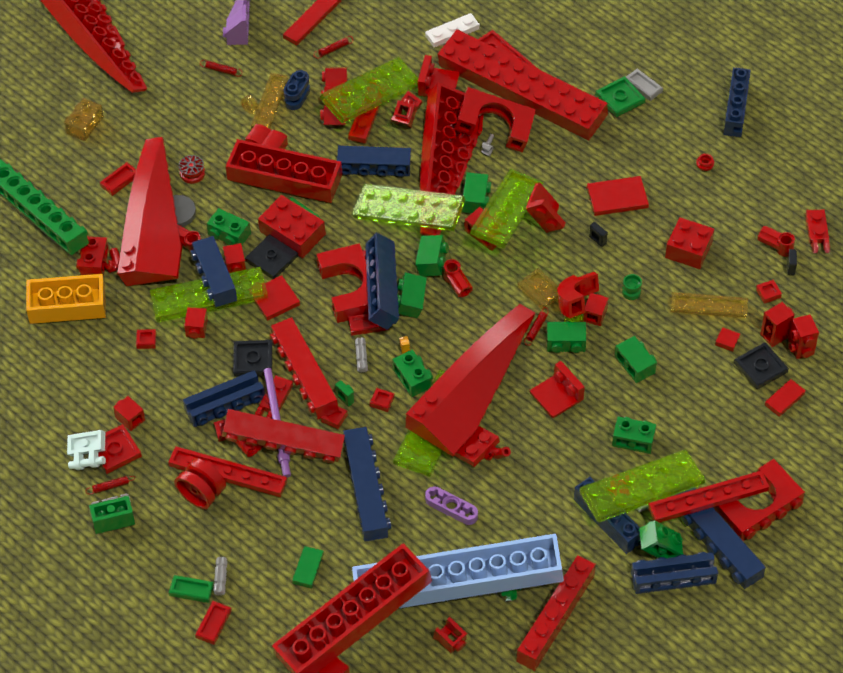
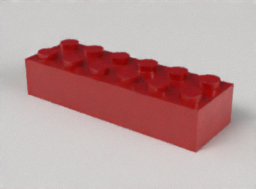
[226,139,342,203]

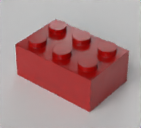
[258,195,326,259]

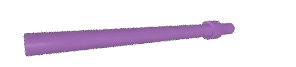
[264,368,291,477]

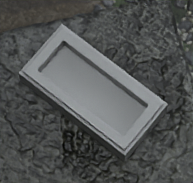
[626,69,663,101]

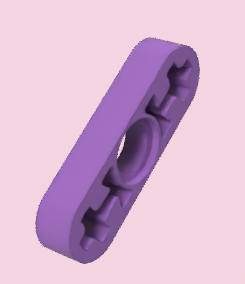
[425,487,478,525]

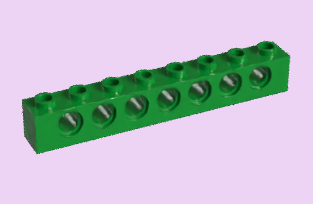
[0,159,89,255]

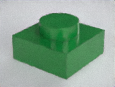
[335,380,354,407]

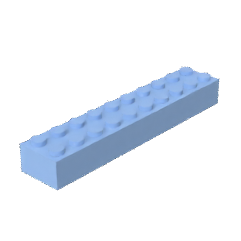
[352,534,564,608]

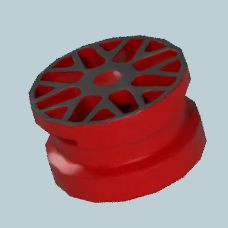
[179,155,205,184]

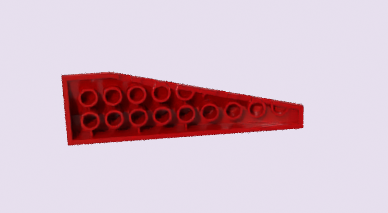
[40,0,147,93]
[420,82,484,236]
[117,137,182,286]
[406,304,535,457]

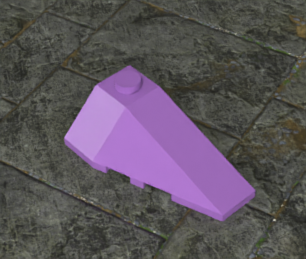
[223,0,250,45]

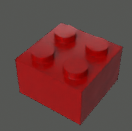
[665,217,715,269]

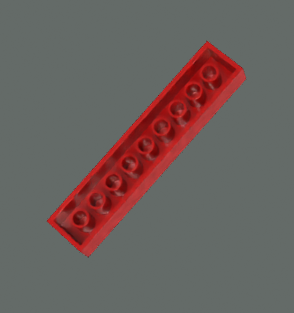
[438,29,608,141]

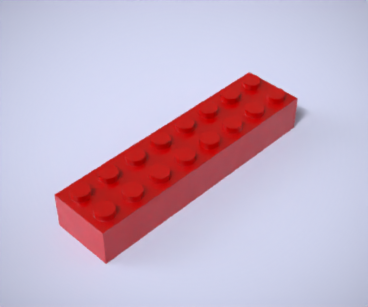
[272,543,432,673]

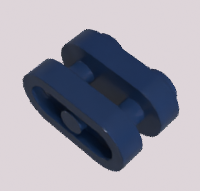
[284,70,310,110]

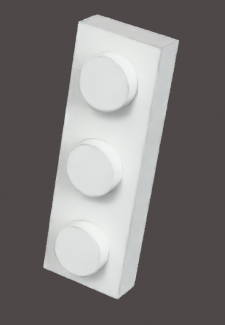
[425,13,480,48]

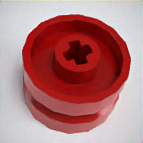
[174,458,226,509]

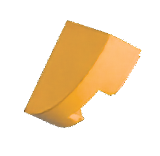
[399,336,410,354]

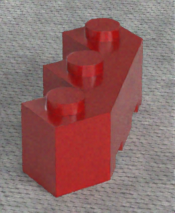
[320,67,347,125]

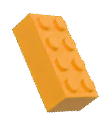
[26,274,106,324]

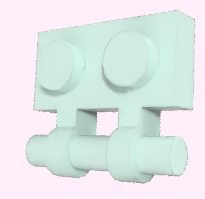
[67,430,106,470]

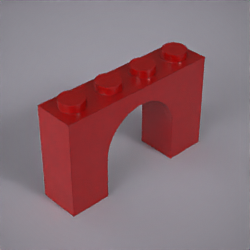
[454,87,536,153]
[316,243,368,323]
[713,459,805,541]

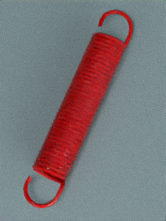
[314,36,353,58]
[200,60,242,77]
[524,307,548,346]
[85,476,135,494]

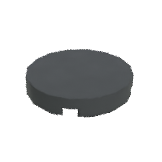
[174,195,196,227]

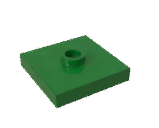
[595,76,646,117]

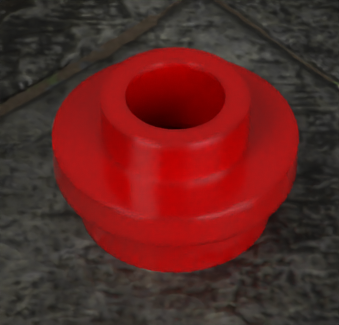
[696,154,715,171]

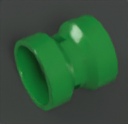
[622,274,642,300]

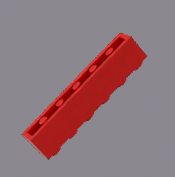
[270,317,339,420]
[222,409,345,463]
[517,555,596,671]

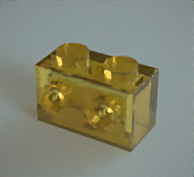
[64,98,104,141]

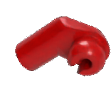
[105,248,120,272]
[484,447,511,461]

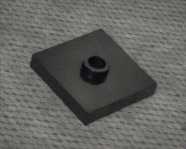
[245,234,298,279]
[233,340,273,377]
[734,342,789,390]

